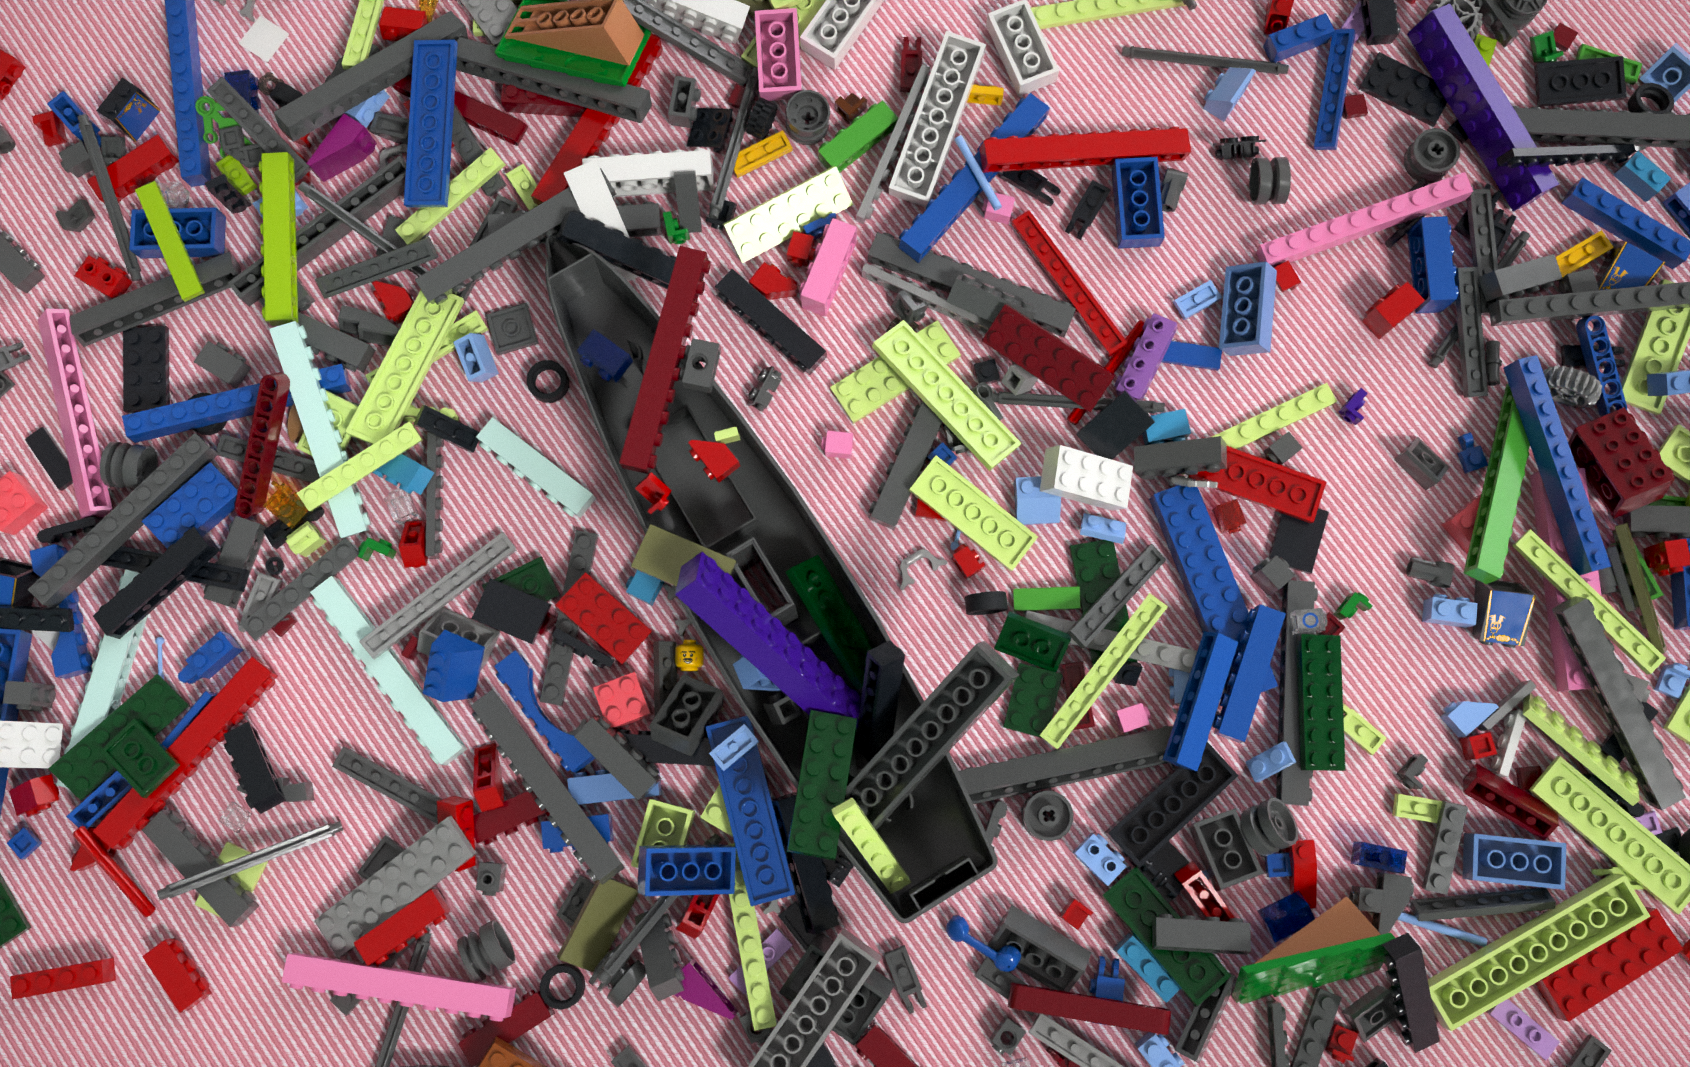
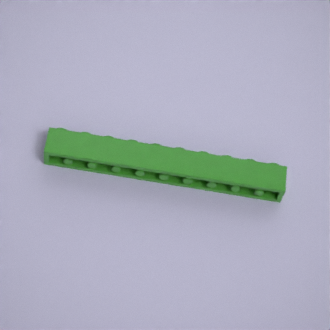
[1464,383,1530,584]

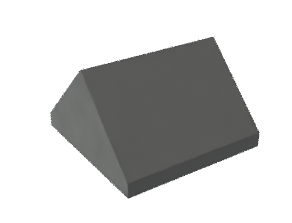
[1394,437,1449,490]
[1341,985,1398,1043]

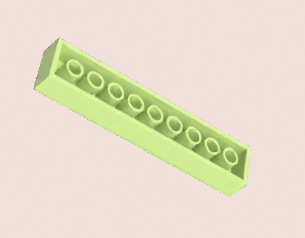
[1428,873,1650,1031]

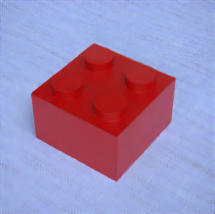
[1362,281,1425,340]

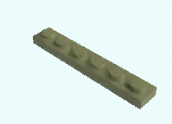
[1613,522,1667,654]

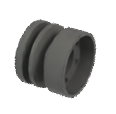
[1496,0,1547,30]
[786,90,830,145]
[100,441,158,490]
[457,920,516,982]
[588,944,647,1008]

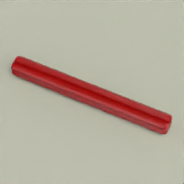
[72,826,156,917]

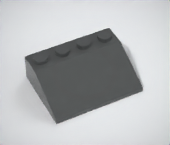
[779,932,895,1045]

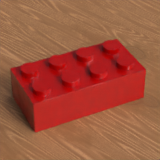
[555,572,652,666]

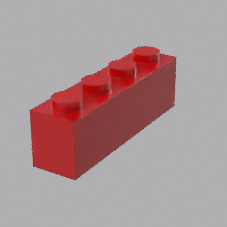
[87,134,179,204]
[354,889,451,967]
[10,957,116,1000]

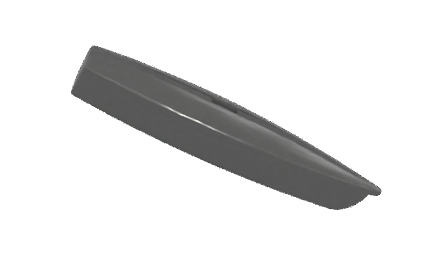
[545,234,998,923]

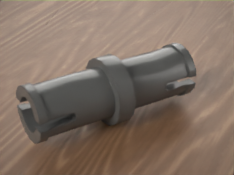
[1485,340,1502,386]

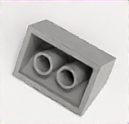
[417,607,500,671]

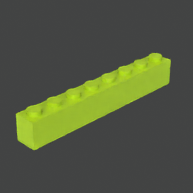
[259,152,298,326]

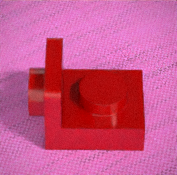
[1325,1024,1358,1063]

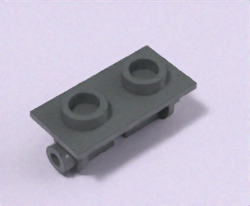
[747,366,782,412]

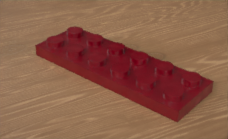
[982,304,1116,413]

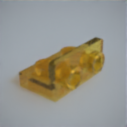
[263,480,308,529]

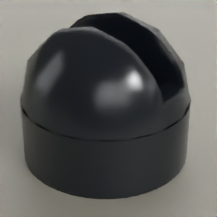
[265,557,285,575]

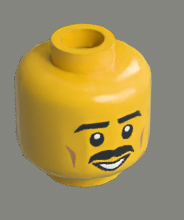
[675,640,704,671]

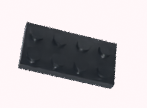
[1359,52,1447,127]
[1534,56,1626,107]
[123,326,170,413]

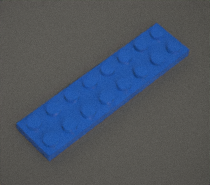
[404,40,458,207]
[706,716,796,906]

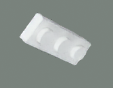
[1491,710,1526,777]

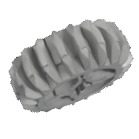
[1424,0,1483,40]
[1543,365,1602,408]

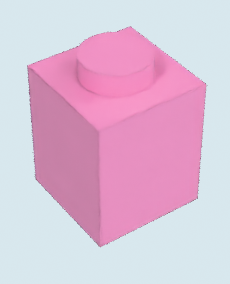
[982,192,1015,225]
[821,431,853,459]
[1113,703,1151,733]

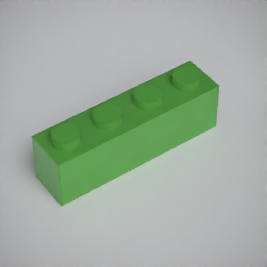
[818,100,898,173]

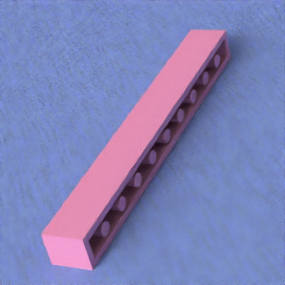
[1256,172,1473,268]
[38,309,113,519]
[282,953,516,1021]

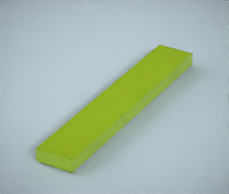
[135,181,205,302]

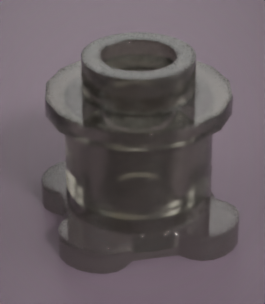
[258,72,284,96]

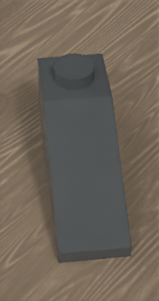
[1372,872,1414,935]

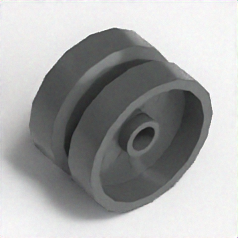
[1404,128,1460,183]
[1249,157,1291,205]
[1021,791,1074,841]
[1241,797,1298,856]

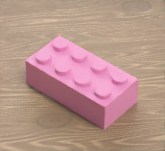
[755,8,802,101]
[799,218,857,317]

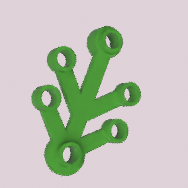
[195,96,253,158]

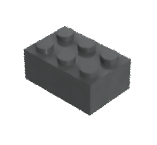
[650,674,723,756]
[1188,808,1264,892]

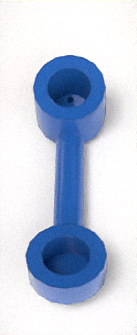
[946,915,1021,972]

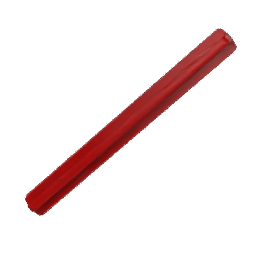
[1067,320,1145,425]

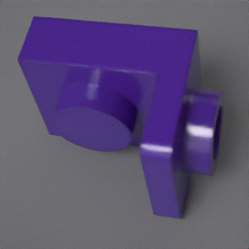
[1338,388,1368,425]

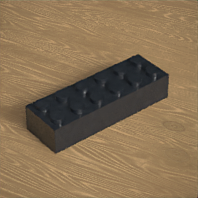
[1104,742,1239,868]

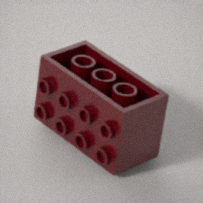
[1568,407,1675,519]

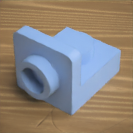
[1654,663,1690,699]

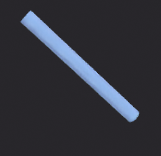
[955,135,1002,211]
[1397,912,1487,947]

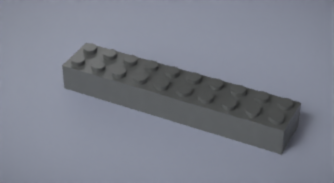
[840,641,1019,846]

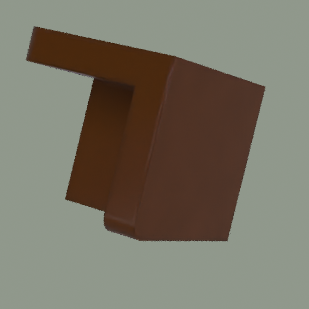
[835,93,867,124]

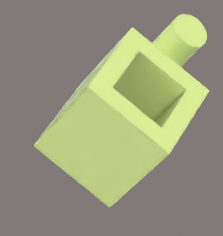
[286,521,327,557]

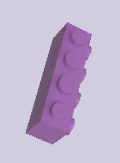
[1114,313,1177,400]

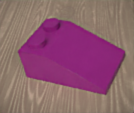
[306,113,377,182]
[674,959,738,1020]

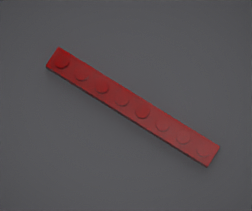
[1011,210,1128,357]

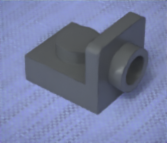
[891,290,928,324]
[1397,754,1428,789]

